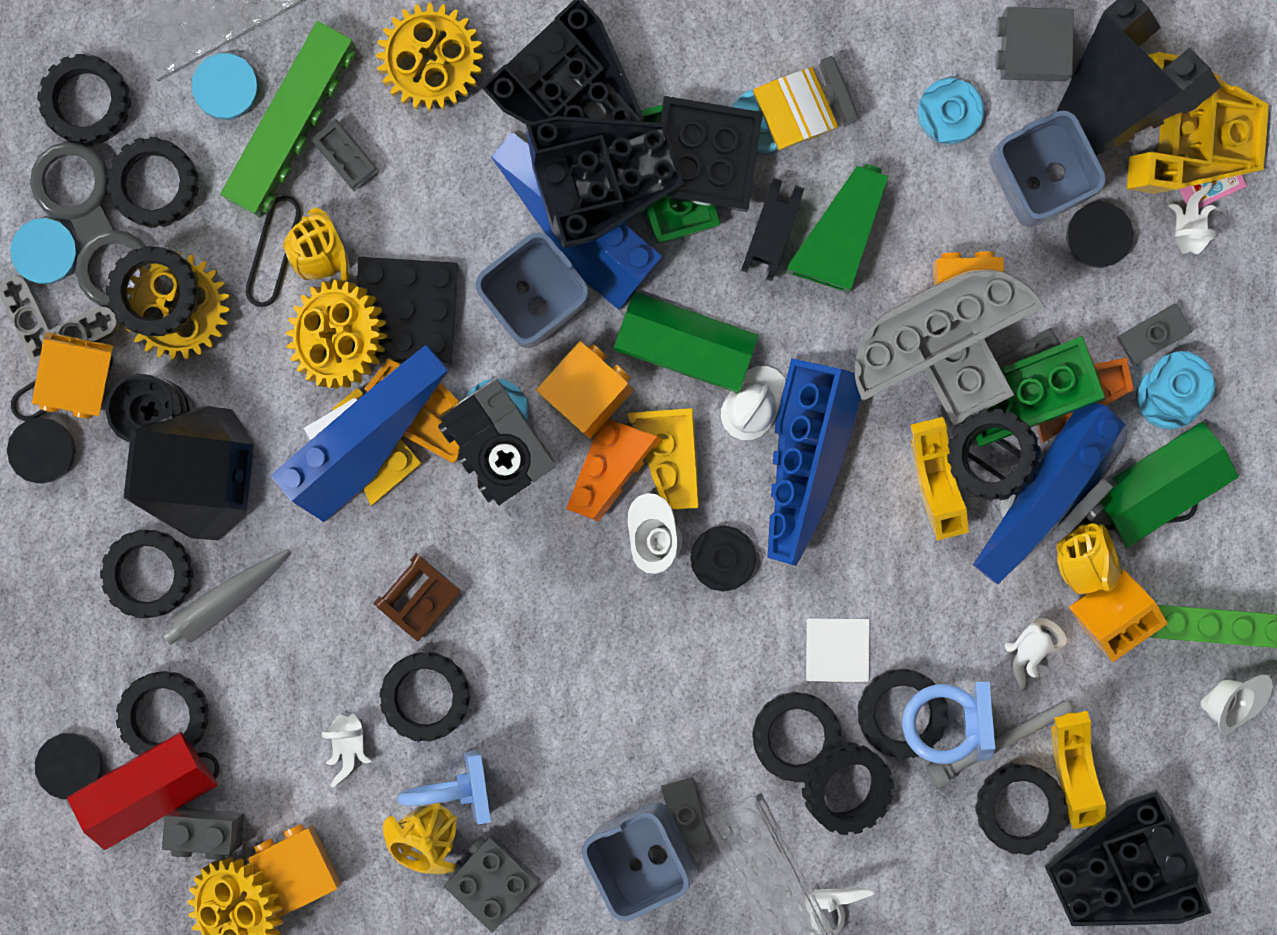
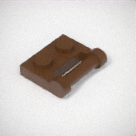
[373,553,461,642]

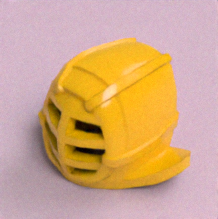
[283,207,350,282]
[1056,523,1122,595]
[383,803,458,874]

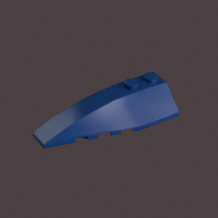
[491,132,662,310]
[767,358,861,566]
[973,403,1127,584]

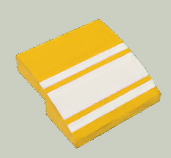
[752,67,838,152]

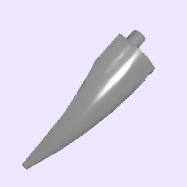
[163,549,291,645]

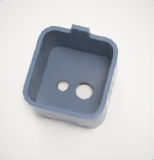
[989,111,1105,227]
[476,232,589,348]
[582,802,697,921]

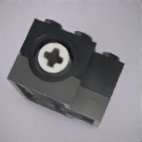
[438,377,556,506]

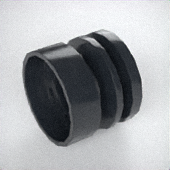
[105,373,193,443]

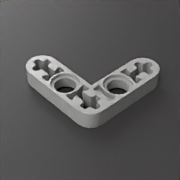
[0,276,120,365]

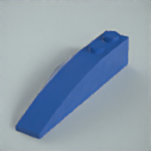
[270,344,449,522]

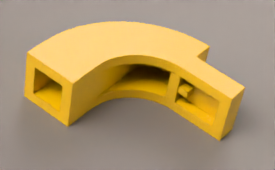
[910,417,969,541]
[1051,711,1106,829]

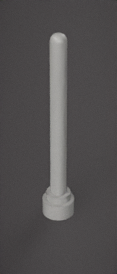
[926,702,1074,790]

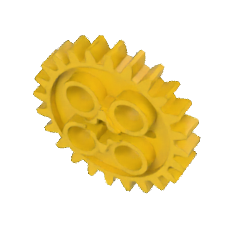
[376,2,484,112]
[126,252,231,360]
[286,280,387,389]
[187,857,283,935]

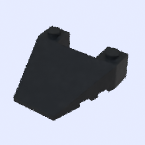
[1056,0,1221,156]

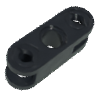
[741,177,805,281]

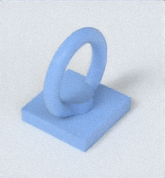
[902,681,995,764]
[397,750,491,825]

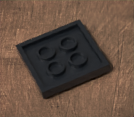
[660,96,763,212]
[352,257,458,362]

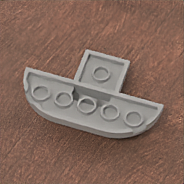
[855,269,1044,425]

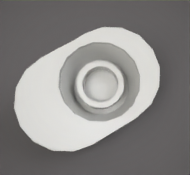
[721,366,786,440]
[628,493,683,574]
[1201,674,1273,735]

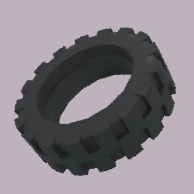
[37,54,131,146]
[106,137,199,228]
[106,246,201,336]
[947,409,1041,501]
[100,530,193,618]
[380,652,470,742]
[857,669,948,759]
[116,671,209,754]
[752,692,842,783]
[802,742,894,835]
[975,763,1068,855]

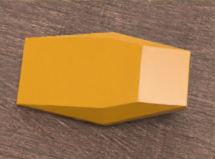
[364,358,459,463]

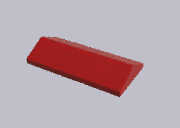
[67,732,218,850]

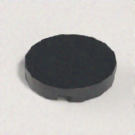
[1066,201,1134,269]
[7,417,76,484]
[690,525,757,592]
[35,733,103,799]

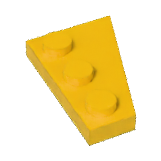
[332,388,422,506]
[627,408,700,510]

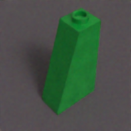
[786,164,888,293]

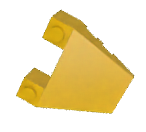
[1126,52,1269,194]

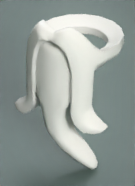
[1168,183,1217,254]
[1004,618,1067,689]
[321,714,372,788]
[805,887,875,935]

